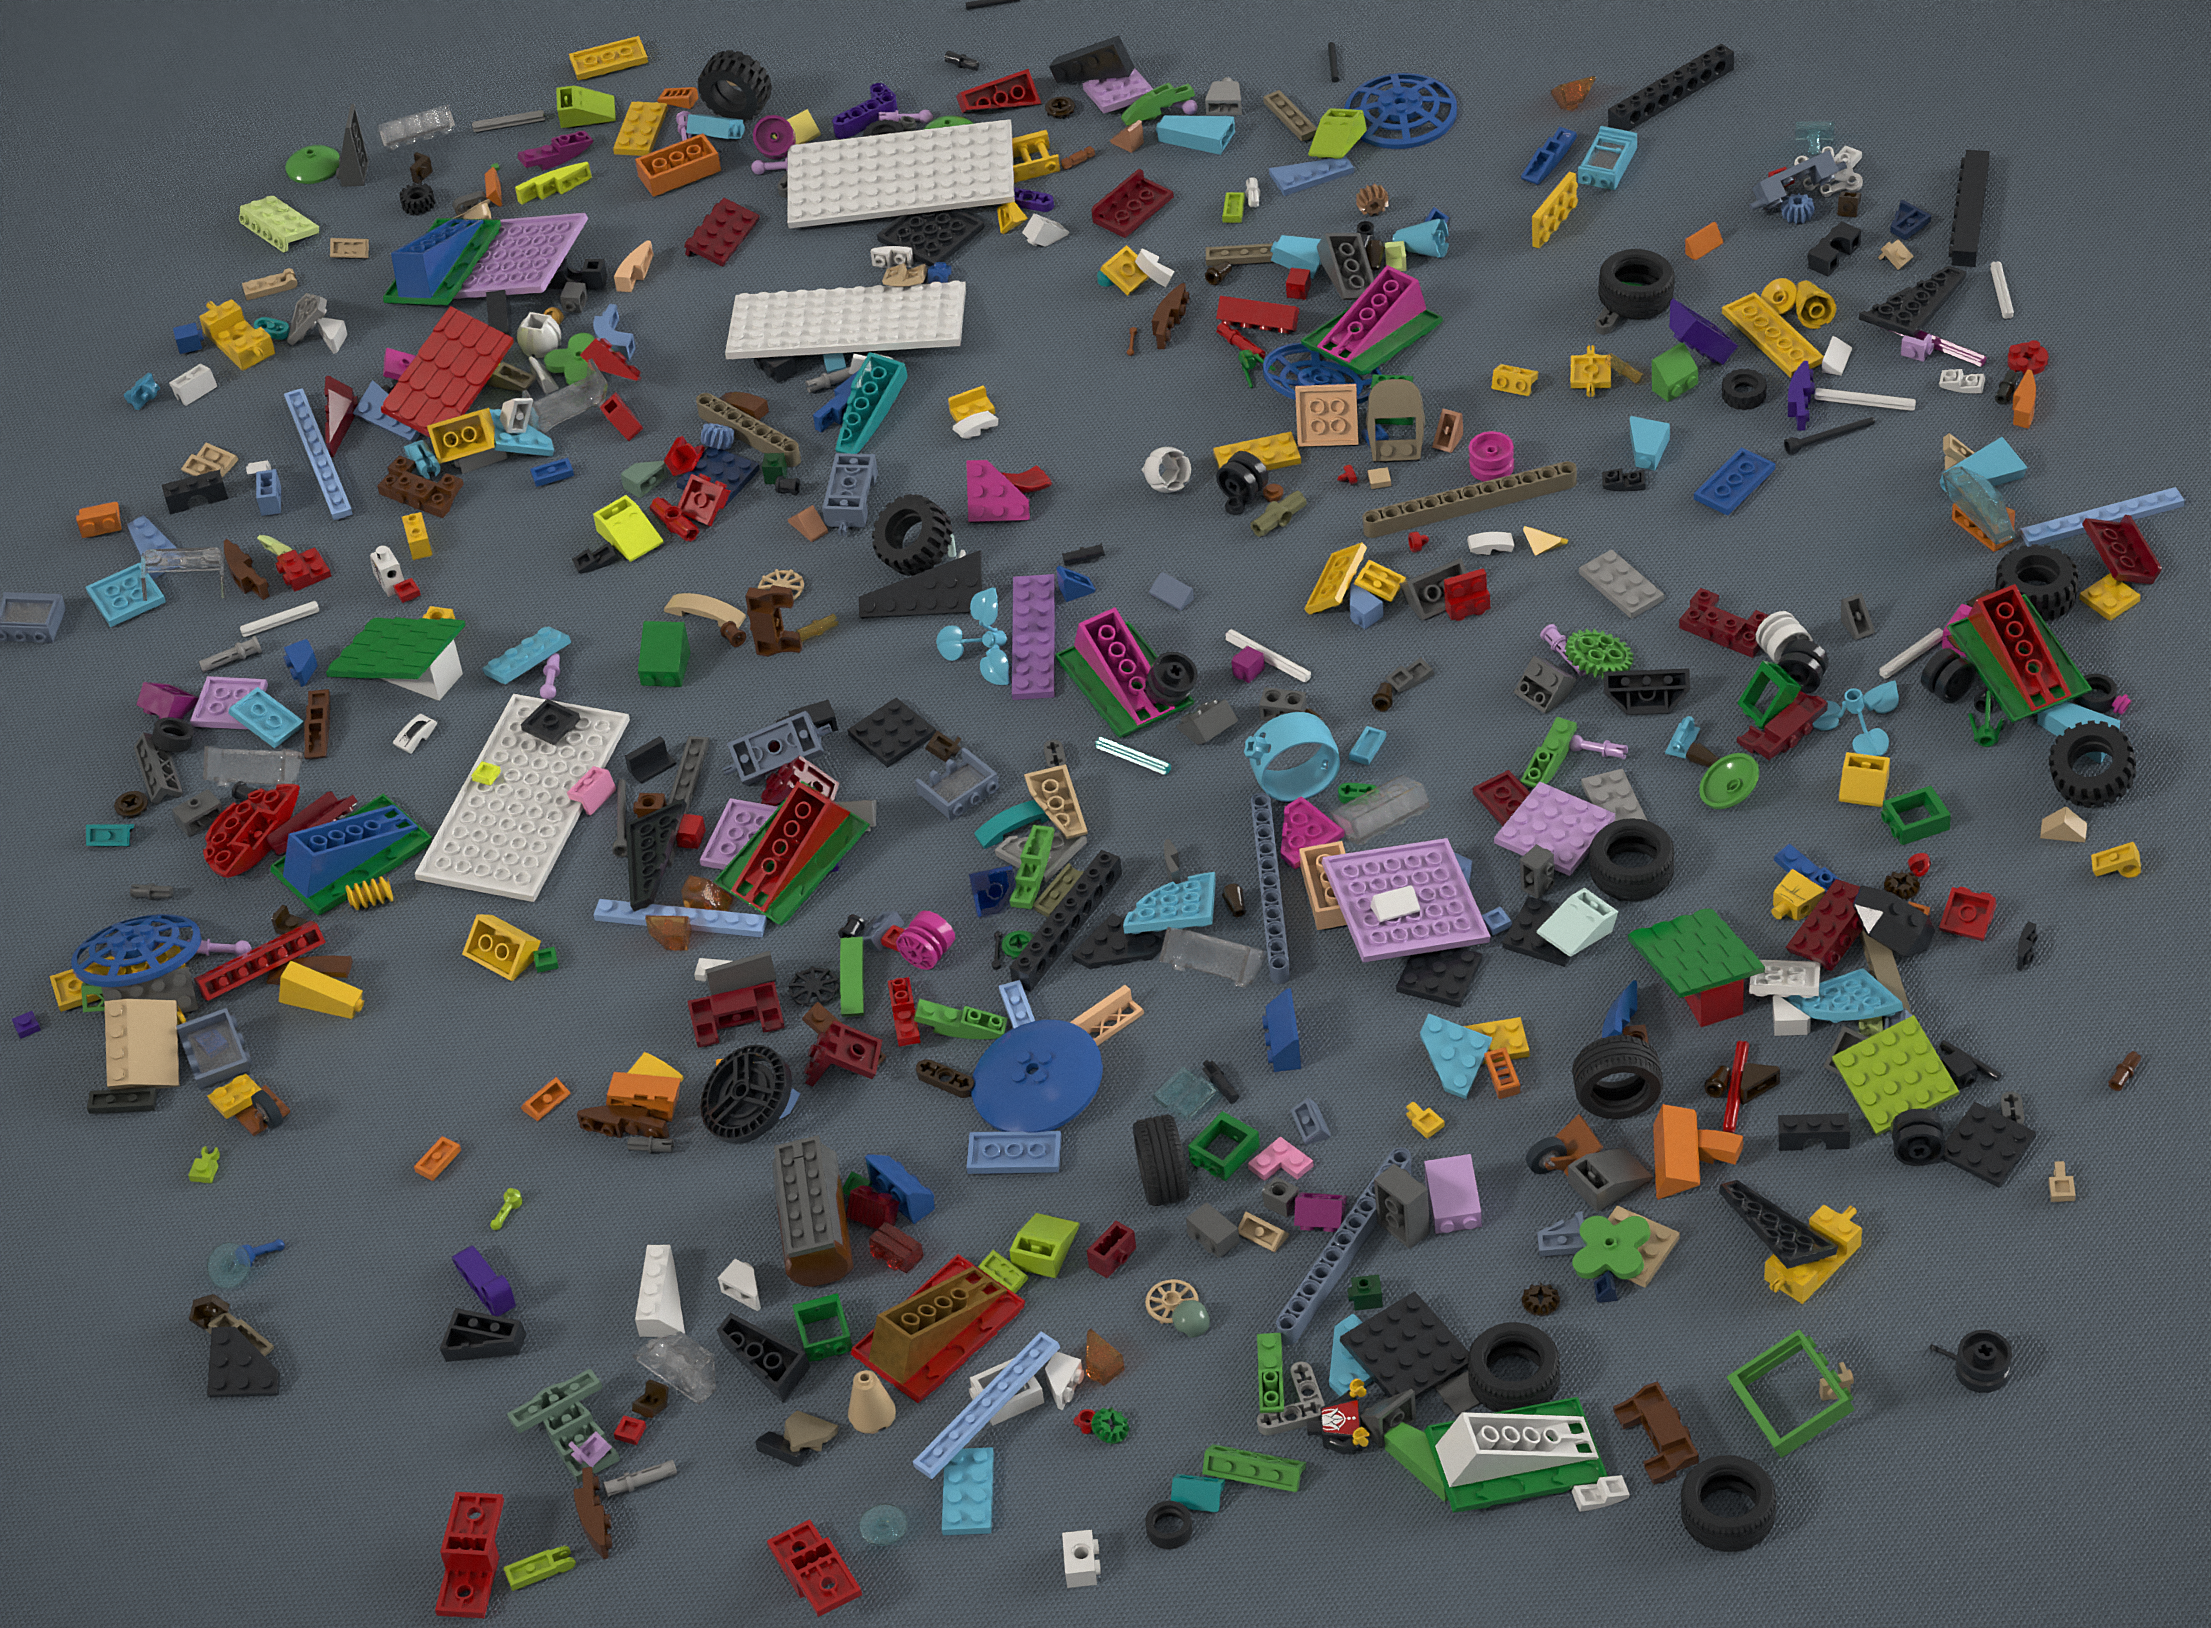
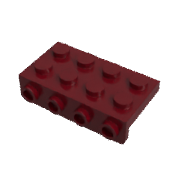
[1091,169,1174,238]
[684,197,760,267]
[2082,515,2162,584]
[266,791,358,855]
[1785,879,1863,971]

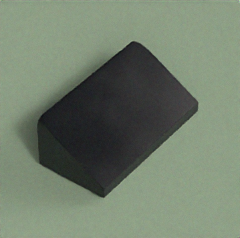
[755,1431,811,1467]

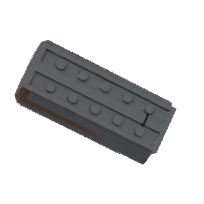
[772,1135,854,1287]

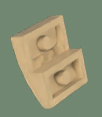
[882,263,928,286]
[181,443,238,477]

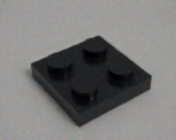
[521,699,581,745]

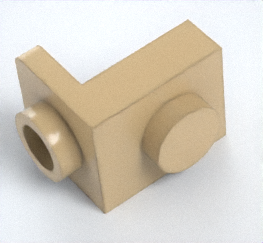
[1878,239,1914,270]
[1819,1362,1854,1401]

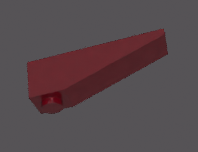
[324,376,359,458]

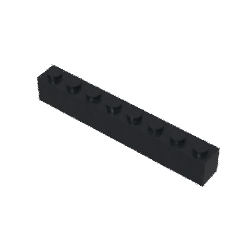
[1948,150,1990,267]

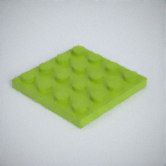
[1832,1015,1959,1137]

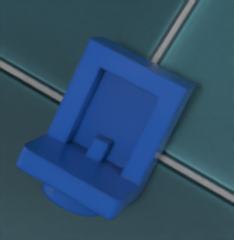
[928,262,951,284]

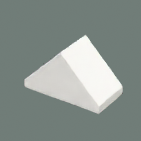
[316,318,347,354]
[1773,994,1811,1036]

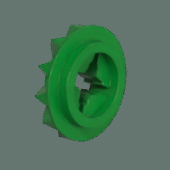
[1002,930,1034,960]
[1091,1407,1130,1444]

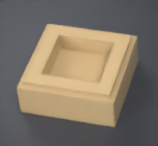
[1368,467,1391,489]

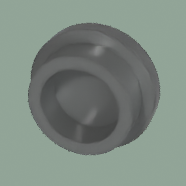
[898,116,916,132]

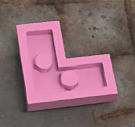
[1248,1137,1314,1181]

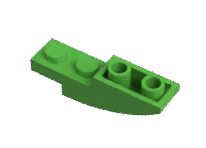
[1121,83,1195,126]
[1520,717,1577,788]
[914,999,1007,1039]
[1257,1333,1284,1413]

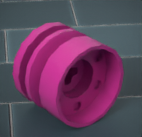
[896,910,955,970]

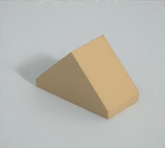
[2040,807,2087,843]

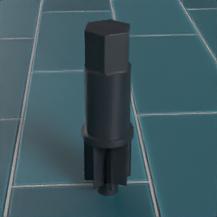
[1202,1060,1240,1104]

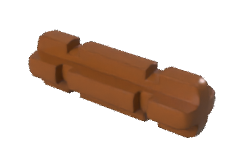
[1060,146,1095,170]

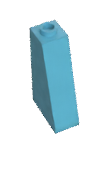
[1156,115,1235,155]
[1940,437,2027,497]
[2037,702,2120,764]

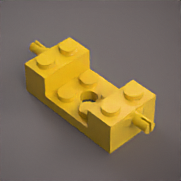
[199,299,275,371]
[1764,1205,1862,1304]

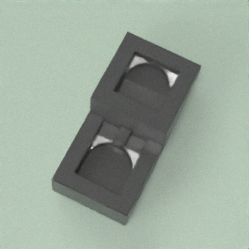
[1385,657,1435,693]
[1164,839,1181,884]

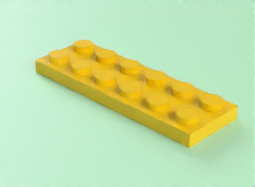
[1722,292,1824,378]
[49,943,186,1012]

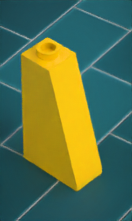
[279,961,364,1019]

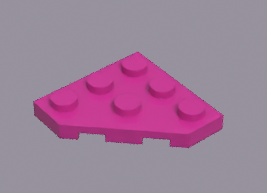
[966,460,1030,522]
[1281,796,1345,870]

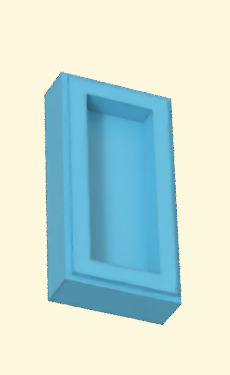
[1349,726,1386,765]

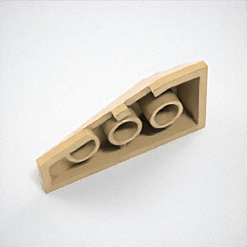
[1024,764,1088,839]

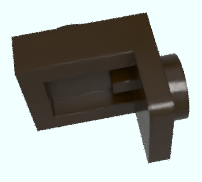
[410,152,433,184]
[925,731,962,762]
[632,1379,669,1418]

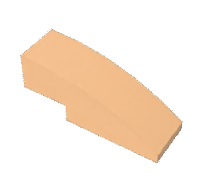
[614,241,654,292]

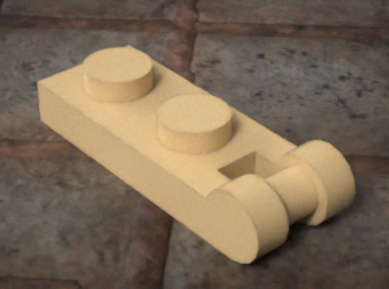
[242,268,297,300]

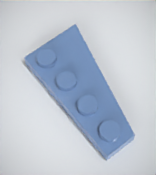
[1269,156,1354,196]
[353,380,420,443]
[127,515,186,579]

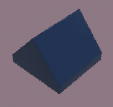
[1594,1270,1618,1303]

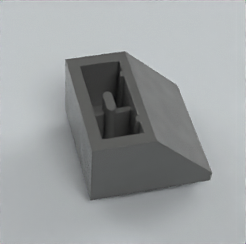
[1513,656,1577,714]
[1176,699,1238,745]

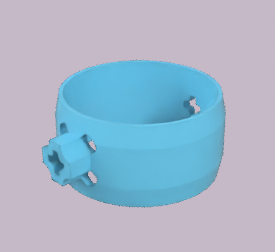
[1244,712,1340,802]

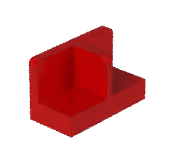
[664,436,705,476]

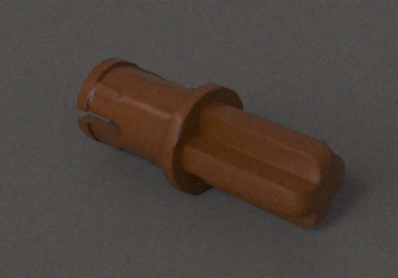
[2108,1051,2141,1091]

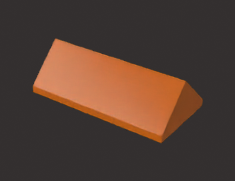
[1653,1104,1700,1200]

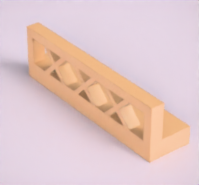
[1069,985,1144,1046]

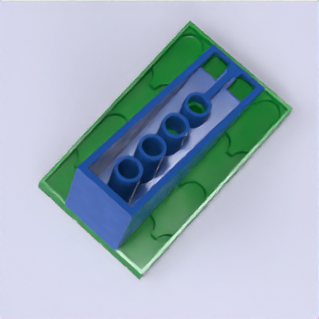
[383,218,501,305]
[270,793,432,916]

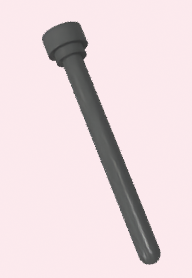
[612,779,628,858]

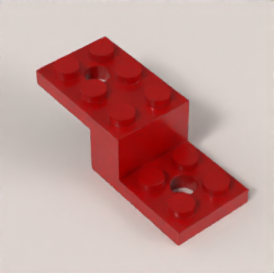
[435,1492,504,1619]
[767,1519,862,1617]

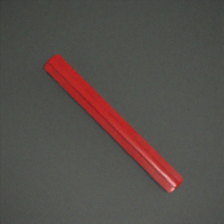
[1723,1040,1749,1133]

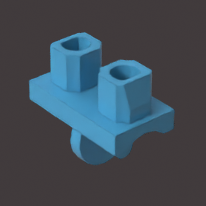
[124,373,160,410]

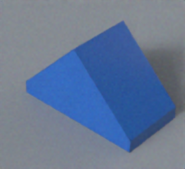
[1056,566,1096,602]

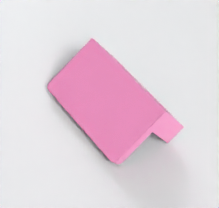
[567,766,616,815]

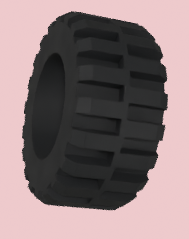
[697,50,772,122]
[872,494,953,576]
[1995,544,2078,622]
[2049,720,2137,808]

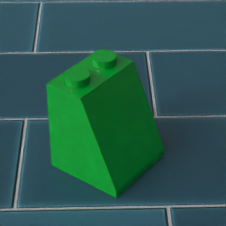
[638,621,691,687]

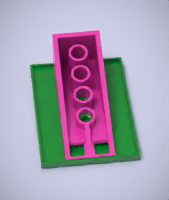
[1300,265,1443,375]
[1055,607,1195,738]

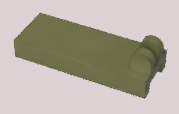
[1033,863,1084,917]

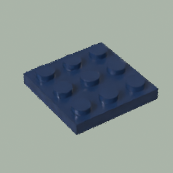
[676,446,760,506]

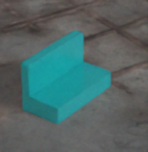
[86,824,134,846]
[1171,1474,1225,1512]

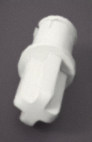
[1245,178,1261,208]

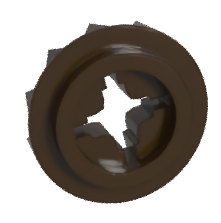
[1045,96,1075,119]
[114,791,149,819]
[1884,870,1920,900]
[1521,1282,1560,1316]

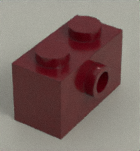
[1087,1220,1136,1278]

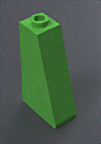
[1384,1422,1448,1502]

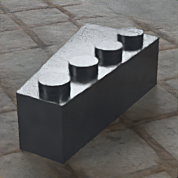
[717,1312,811,1403]

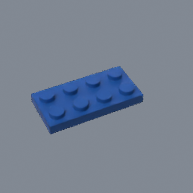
[1694,447,1775,516]

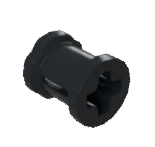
[775,475,800,496]
[231,781,258,801]
[838,914,865,938]

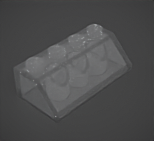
[376,104,455,150]
[1330,775,1430,845]

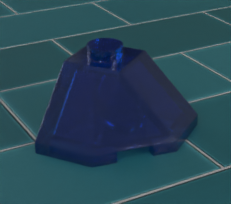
[968,865,1016,917]

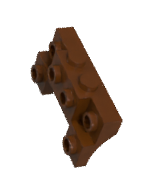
[377,455,464,518]
[745,585,802,657]
[1613,1381,1699,1485]

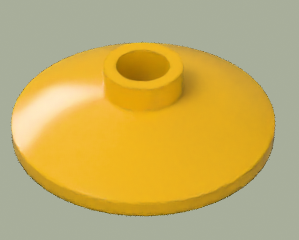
[1761,278,1797,315]

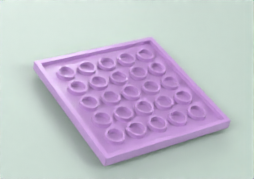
[453,213,588,299]
[1322,838,1491,963]

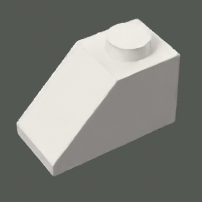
[1022,214,1069,247]
[499,398,533,433]
[718,1259,761,1311]

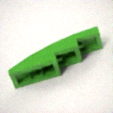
[1010,825,1055,909]
[840,937,865,1017]

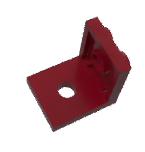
[761,755,839,806]
[804,1021,882,1087]

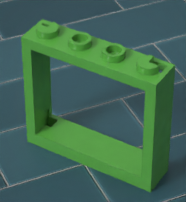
[1727,1329,1855,1458]

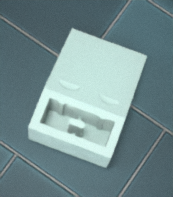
[1537,888,1618,957]

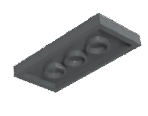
[101,966,199,1013]

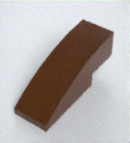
[719,392,769,421]

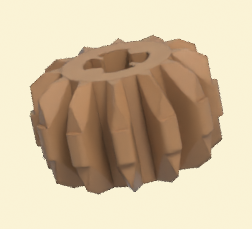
[1356,183,1389,216]

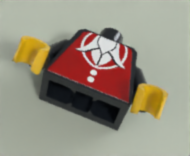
[1307,1379,1369,1455]

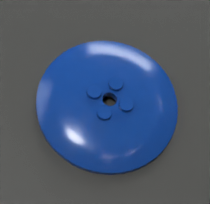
[971,1020,1103,1133]

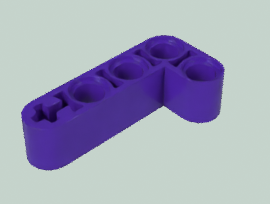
[832,83,898,140]
[452,1245,516,1316]

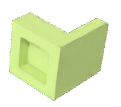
[1385,241,1407,271]

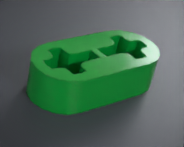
[1338,783,1379,806]

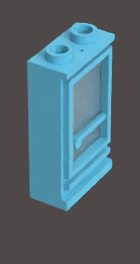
[1578,126,1637,190]

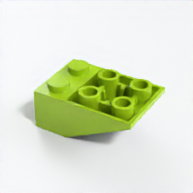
[556,85,616,128]
[1308,108,1367,159]
[1009,1213,1080,1278]

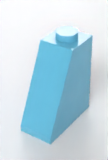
[1270,235,1321,279]
[1630,416,1670,471]

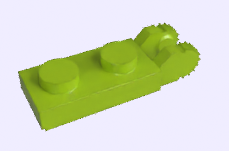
[503,1545,576,1591]

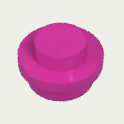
[2112,694,2132,715]

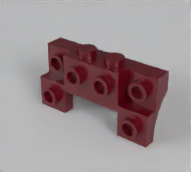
[1679,588,1770,658]
[1737,691,1828,761]
[687,981,785,1048]

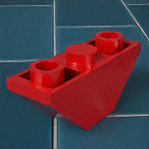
[599,392,643,441]

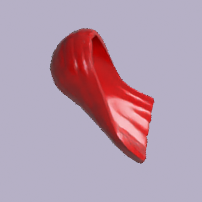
[1000,465,1052,494]

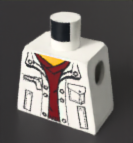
[370,546,404,597]

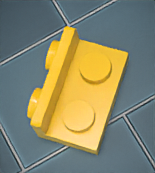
[1491,364,1539,396]
[948,386,995,423]

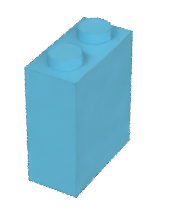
[686,114,745,139]

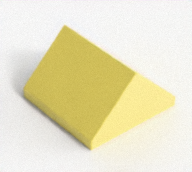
[772,109,821,145]

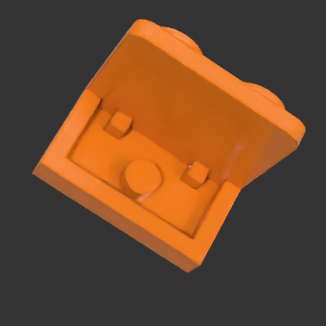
[76,502,122,538]

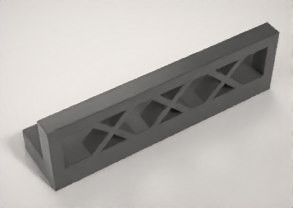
[134,732,183,804]

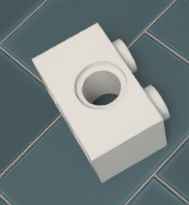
[1062,1530,1101,1588]

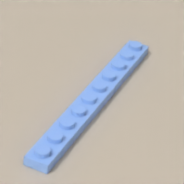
[284,388,353,520]

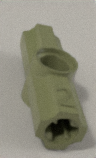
[1250,490,1307,537]

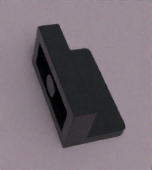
[625,736,676,784]

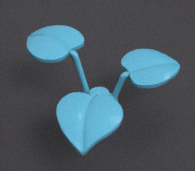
[936,587,1010,685]
[1813,680,1899,756]

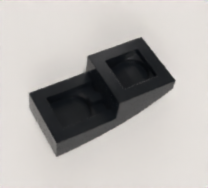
[572,542,619,574]

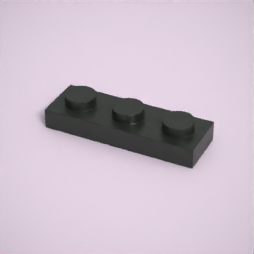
[87,1087,158,1114]

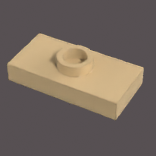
[330,238,369,258]

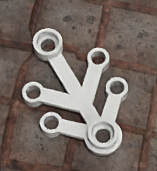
[1794,146,1863,197]

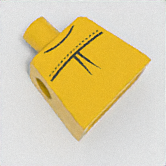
[1771,869,1825,921]

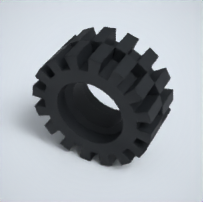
[399,182,435,216]

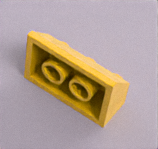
[427,408,495,464]
[462,914,541,981]

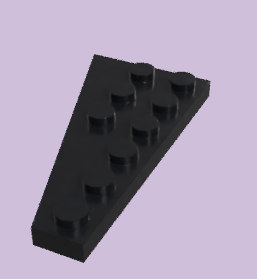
[1859,266,1966,338]
[859,550,983,618]
[626,799,687,912]
[1719,1180,1838,1269]

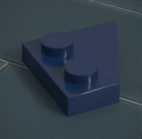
[1890,199,1931,240]

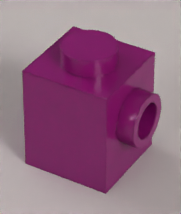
[1231,646,1265,683]

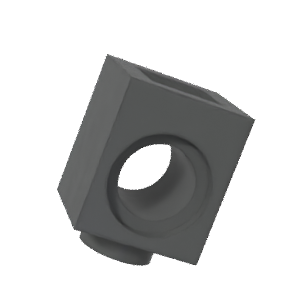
[560,282,588,313]
[1262,1176,1299,1218]

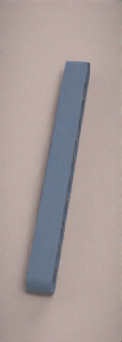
[1251,793,1290,984]
[1276,1147,1412,1345]

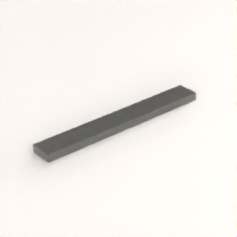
[666,736,710,867]

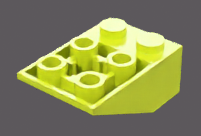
[593,495,664,562]

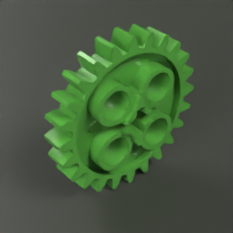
[1565,629,1634,678]

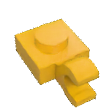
[1406,1102,1445,1139]

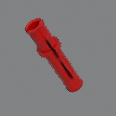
[1216,322,1266,362]

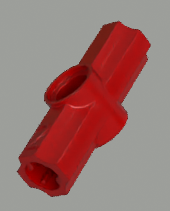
[649,497,699,542]

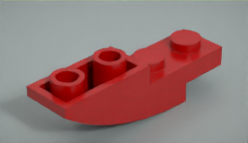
[887,977,921,1047]

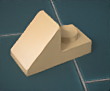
[1943,433,1974,470]

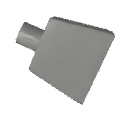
[1205,77,1242,115]

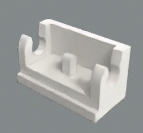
[169,364,218,406]

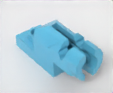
[404,440,441,479]

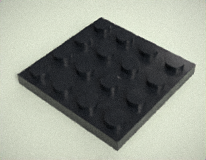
[877,209,985,267]
[1340,1291,1469,1400]

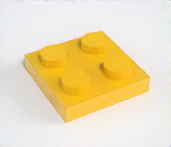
[1100,245,1150,296]
[2079,574,2141,621]
[207,1074,262,1119]

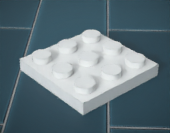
[1749,960,1820,998]

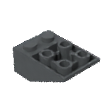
[1568,1148,1653,1212]

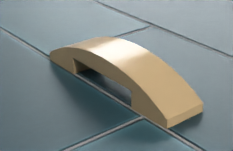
[664,593,746,629]

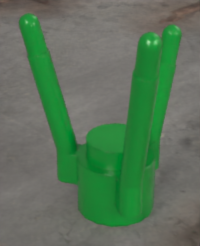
[1238,350,1275,388]
[1968,691,2004,747]

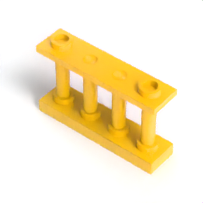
[1012,130,1060,183]

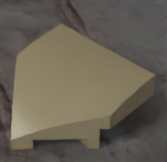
[784,1410,839,1452]

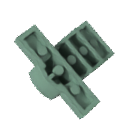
[507,1369,620,1483]

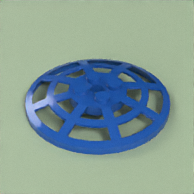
[1344,73,1457,149]
[1263,343,1382,404]
[71,914,202,987]

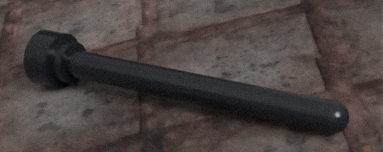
[1784,417,1875,455]

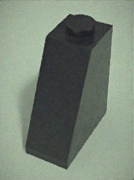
[486,290,512,337]

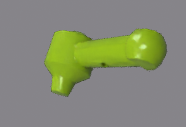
[490,1188,522,1231]

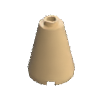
[848,1370,896,1434]

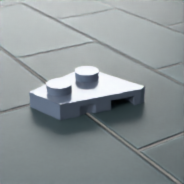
[1537,1211,1586,1256]

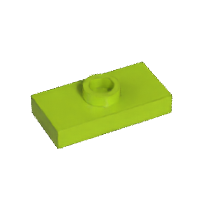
[1222,192,1245,223]
[978,1249,1029,1293]

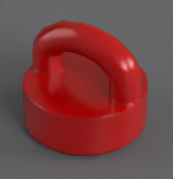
[1337,464,1358,485]
[1408,531,1429,553]
[1907,853,1931,877]

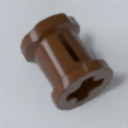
[720,621,746,647]

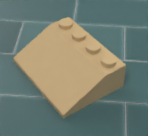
[104,999,180,1090]

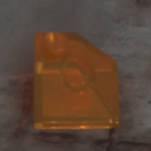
[1550,76,1596,111]

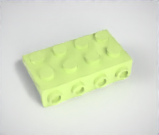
[239,196,319,253]

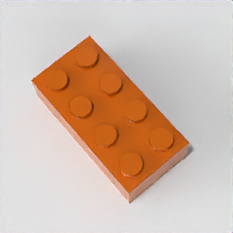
[635,133,721,197]

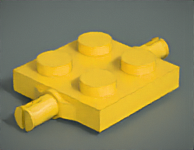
[1570,345,1611,397]

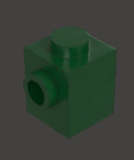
[762,453,787,484]
[1347,1274,1383,1311]

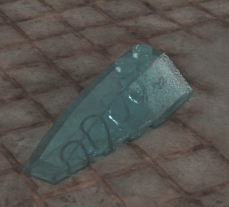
[1942,466,2016,545]

